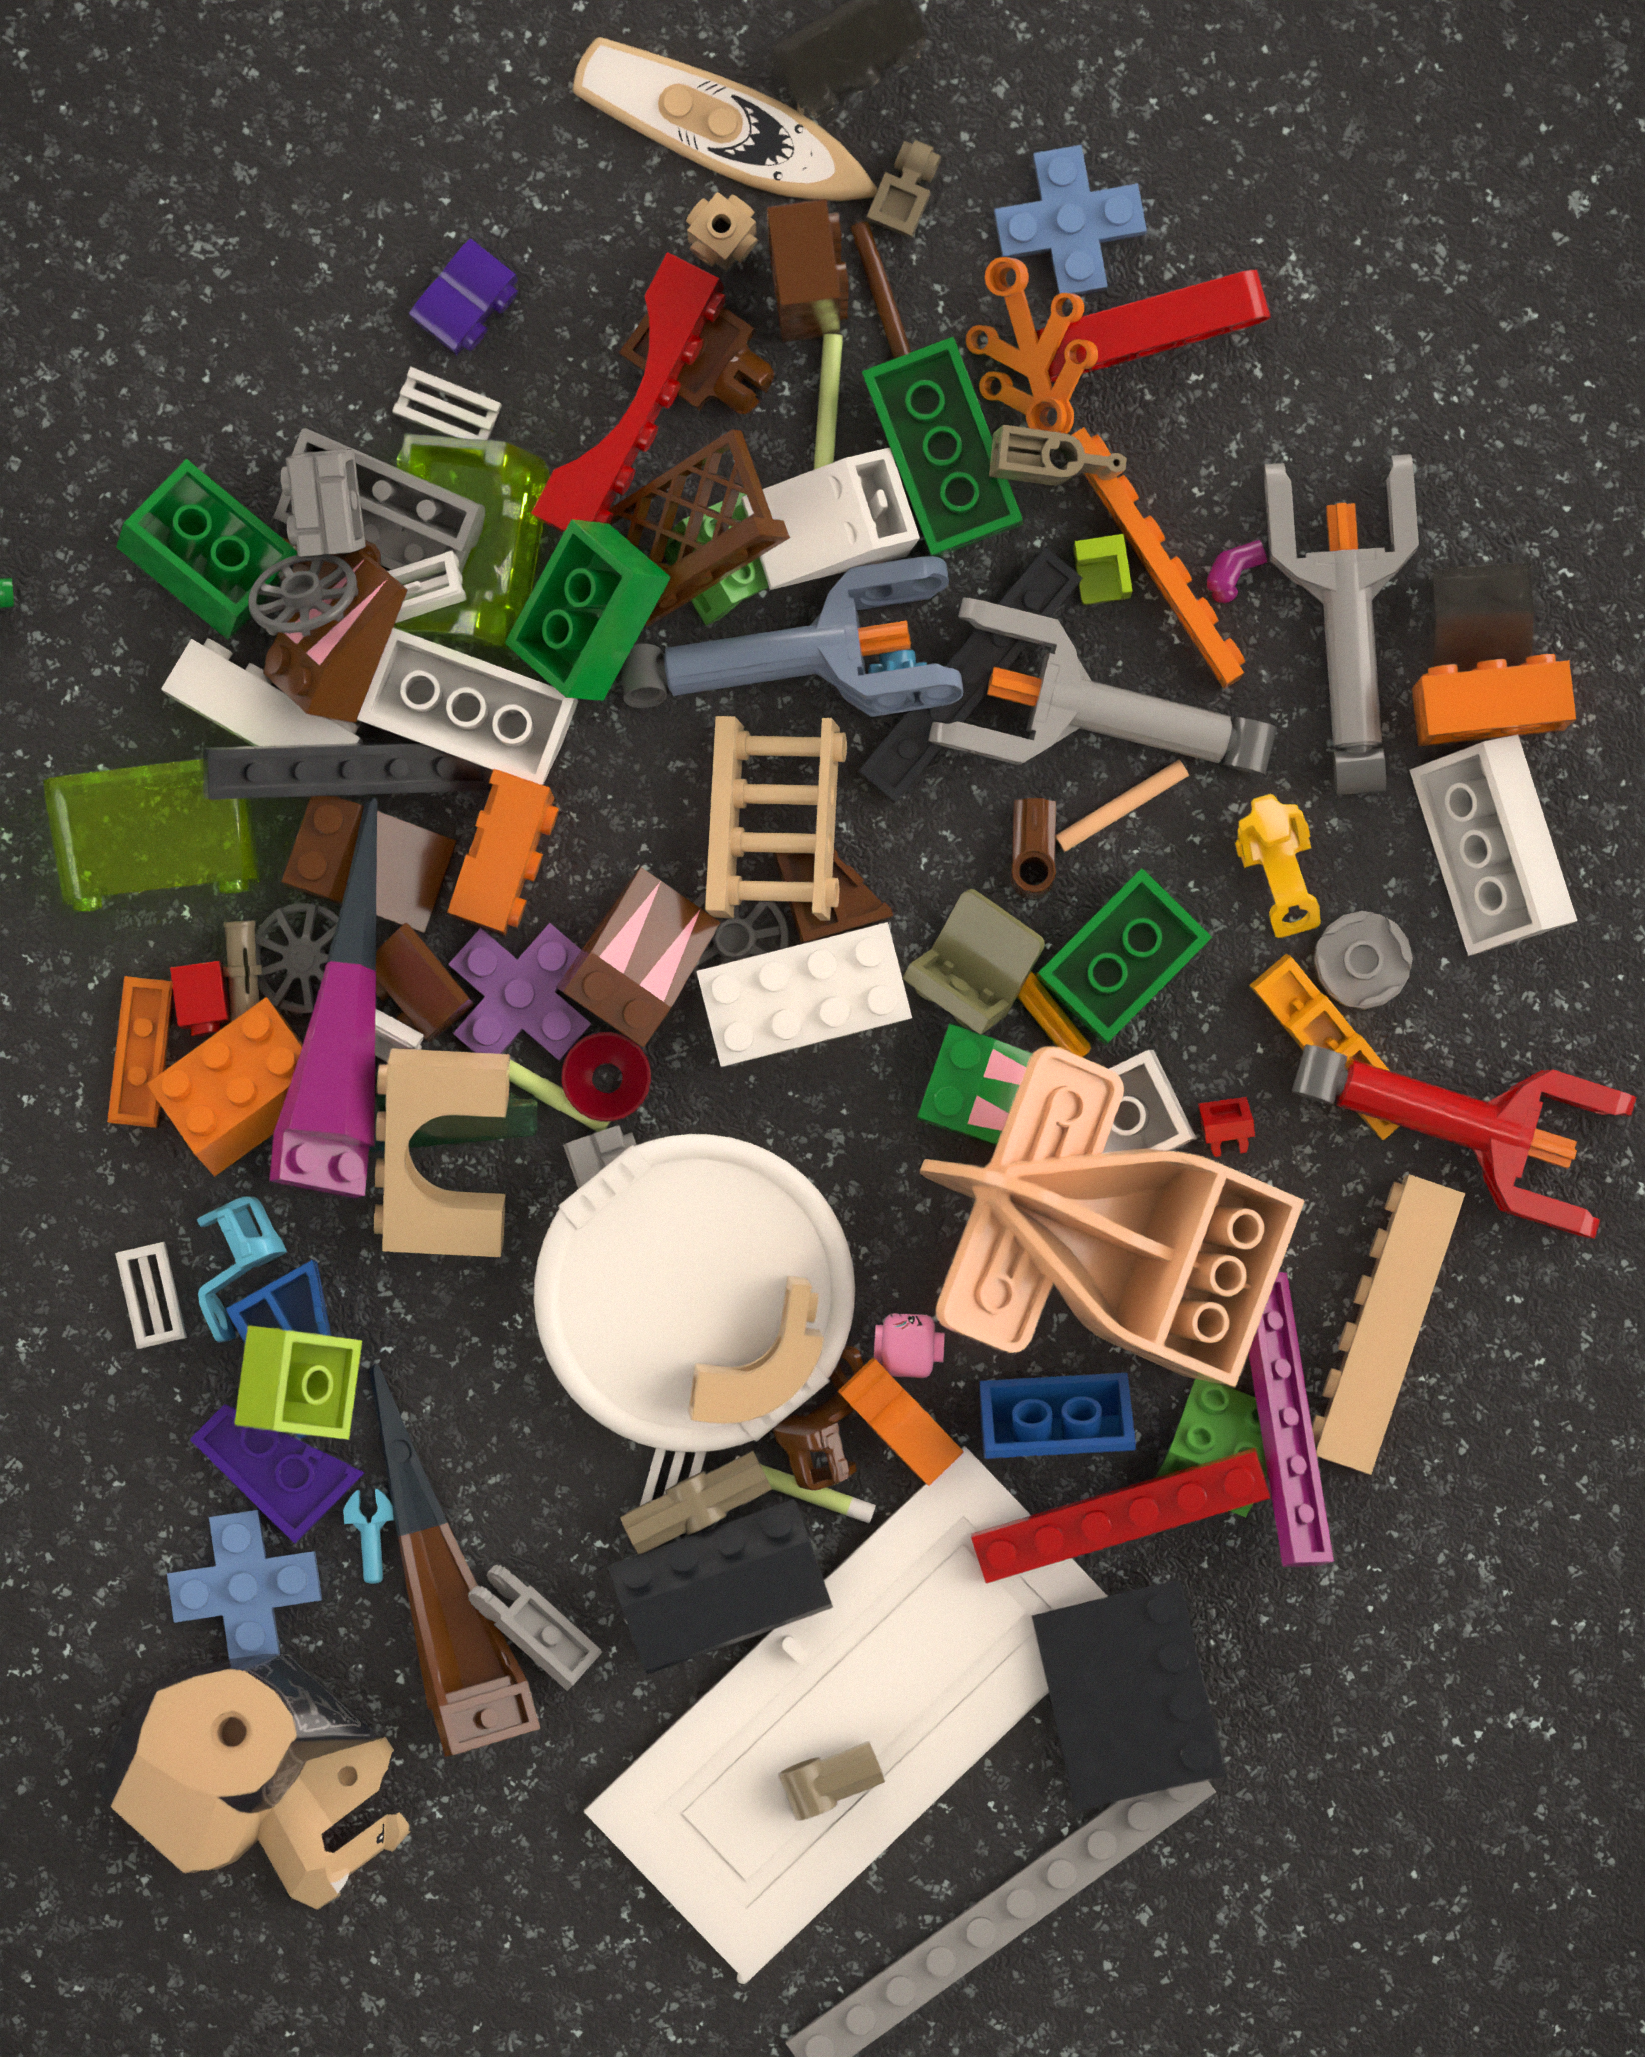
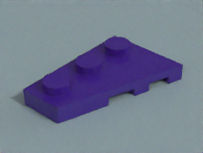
[190,1404,366,1543]

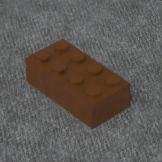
[767,199,849,343]

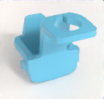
[197,1196,287,1343]

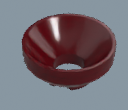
[561,1032,651,1122]

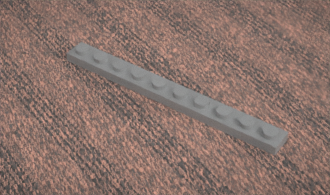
[786,1781,1216,2057]

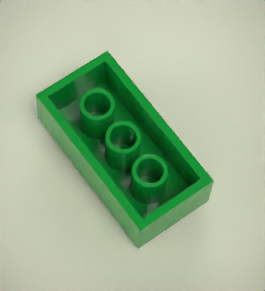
[862,336,1023,557]

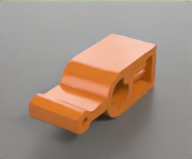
[838,1358,964,1486]

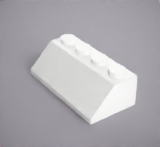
[357,628,578,785]
[1410,734,1577,956]

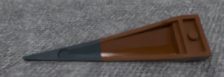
[369,1364,540,1757]

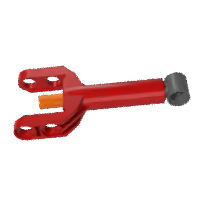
[1291,1044,1636,1239]

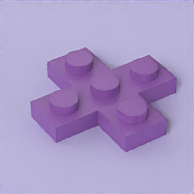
[448,923,592,1061]

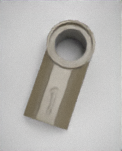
[778,1741,885,1821]

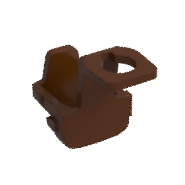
[773,1346,864,1491]

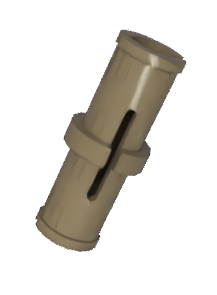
[223,920,262,1021]

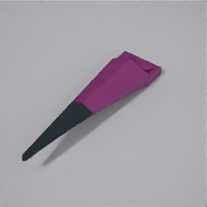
[269,797,377,1198]

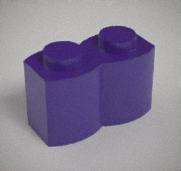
[409,238,518,355]

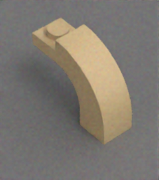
[688,1276,824,1424]

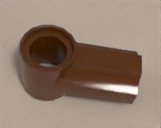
[1010,798,1056,900]

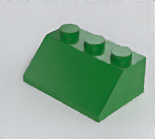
[116,459,298,640]

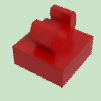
[1198,1097,1255,1157]

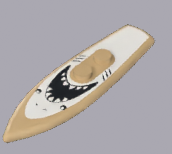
[573,37,878,201]

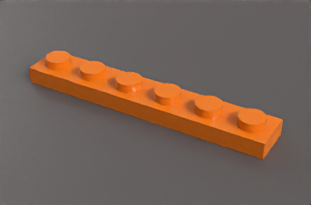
[1072,427,1245,689]

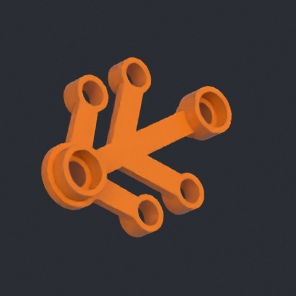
[966,257,1098,434]

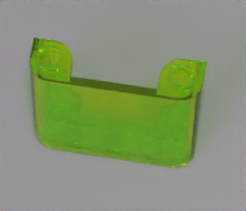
[393,434,550,649]
[43,759,260,912]

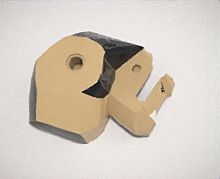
[98,1654,410,1910]

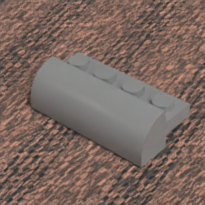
[273,428,485,582]

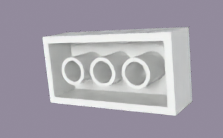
[696,922,912,1067]

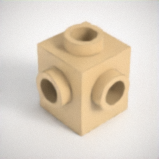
[686,192,758,271]

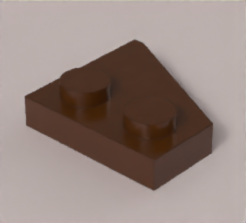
[773,849,893,944]

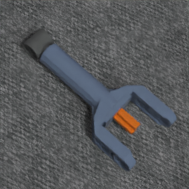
[620,556,963,717]

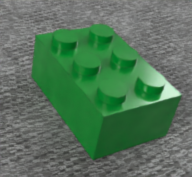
[505,519,671,701]
[1036,868,1212,1046]

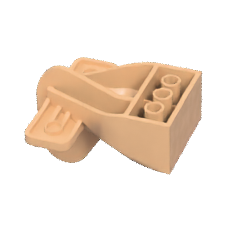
[920,1047,1305,1387]

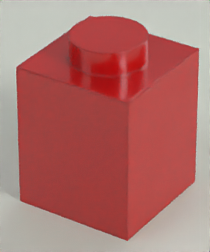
[170,961,232,1036]

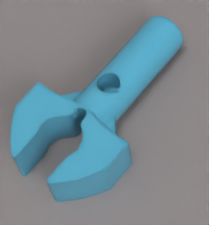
[343,1489,395,1584]

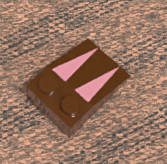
[263,549,408,723]
[556,866,721,1048]

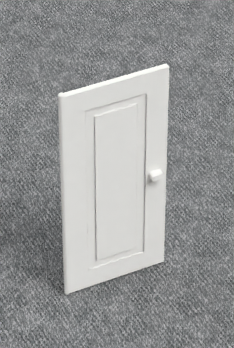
[584,1446,1108,1984]

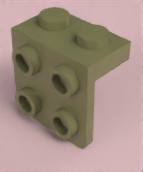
[902,889,1045,1034]

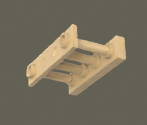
[705,716,847,921]

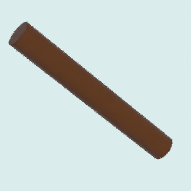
[850,221,912,359]

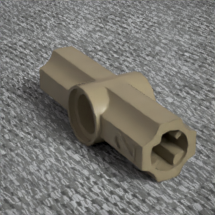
[620,1451,772,1555]

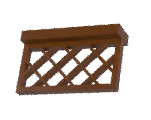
[608,429,790,626]

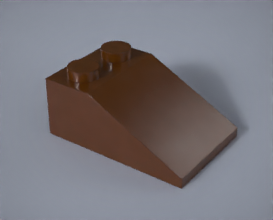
[281,795,457,933]

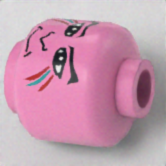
[874,1313,945,1378]

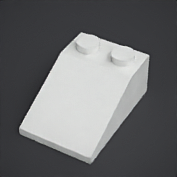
[1102,1050,1197,1153]

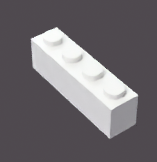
[162,638,364,746]

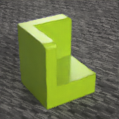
[1073,534,1132,605]

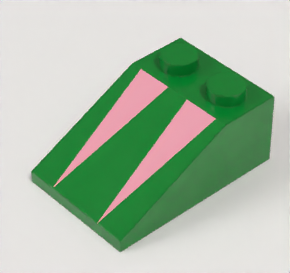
[916,1024,1033,1147]

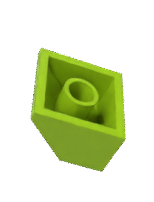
[234,1326,362,1439]

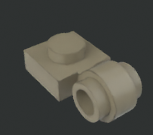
[867,140,941,239]

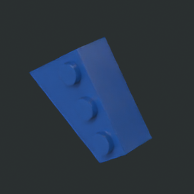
[226,1260,331,1439]

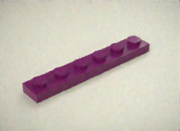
[1248,1272,1334,1567]

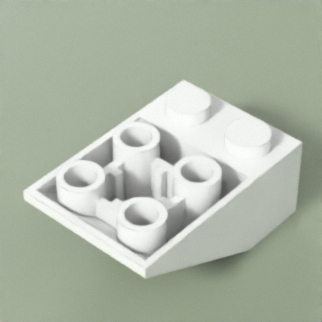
[741,448,920,590]

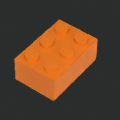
[1412,654,1576,746]
[147,997,303,1177]

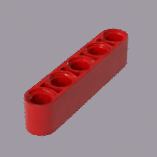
[1036,270,1271,383]

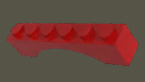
[531,252,726,533]

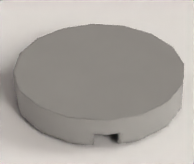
[1313,911,1413,1010]

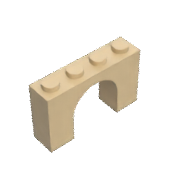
[374,1048,510,1257]

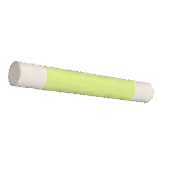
[736,1456,876,1523]

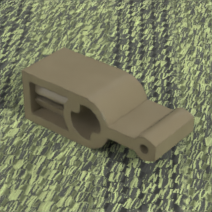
[989,425,1127,485]

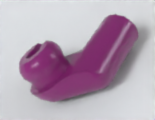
[1207,540,1267,603]

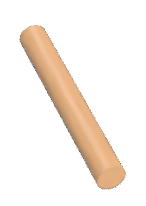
[1055,759,1189,852]

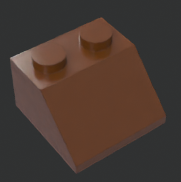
[376,922,475,1043]

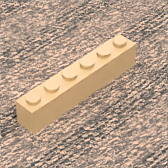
[1312,1174,1465,1475]

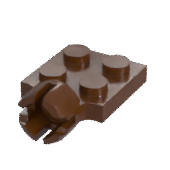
[619,307,775,414]

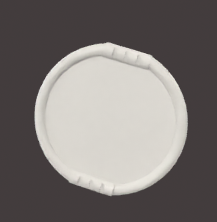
[534,1134,855,1452]

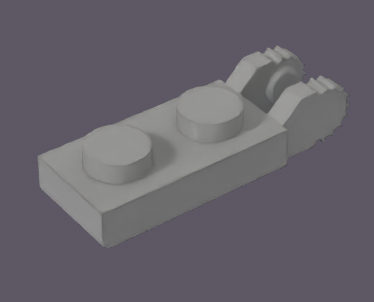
[468,1564,602,1691]

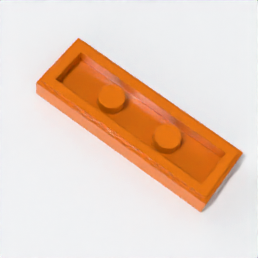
[107,976,174,1128]

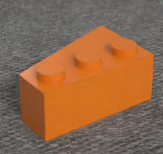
[447,768,559,936]

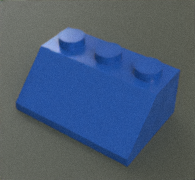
[980,1373,1136,1458]

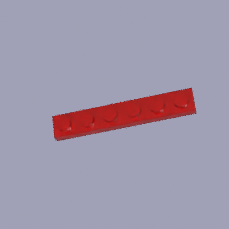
[971,1448,1270,1584]

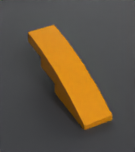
[1249,954,1399,1140]

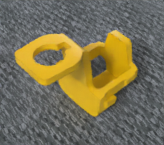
[1235,794,1321,938]

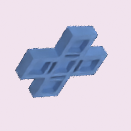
[994,145,1147,295]
[167,1510,322,1659]

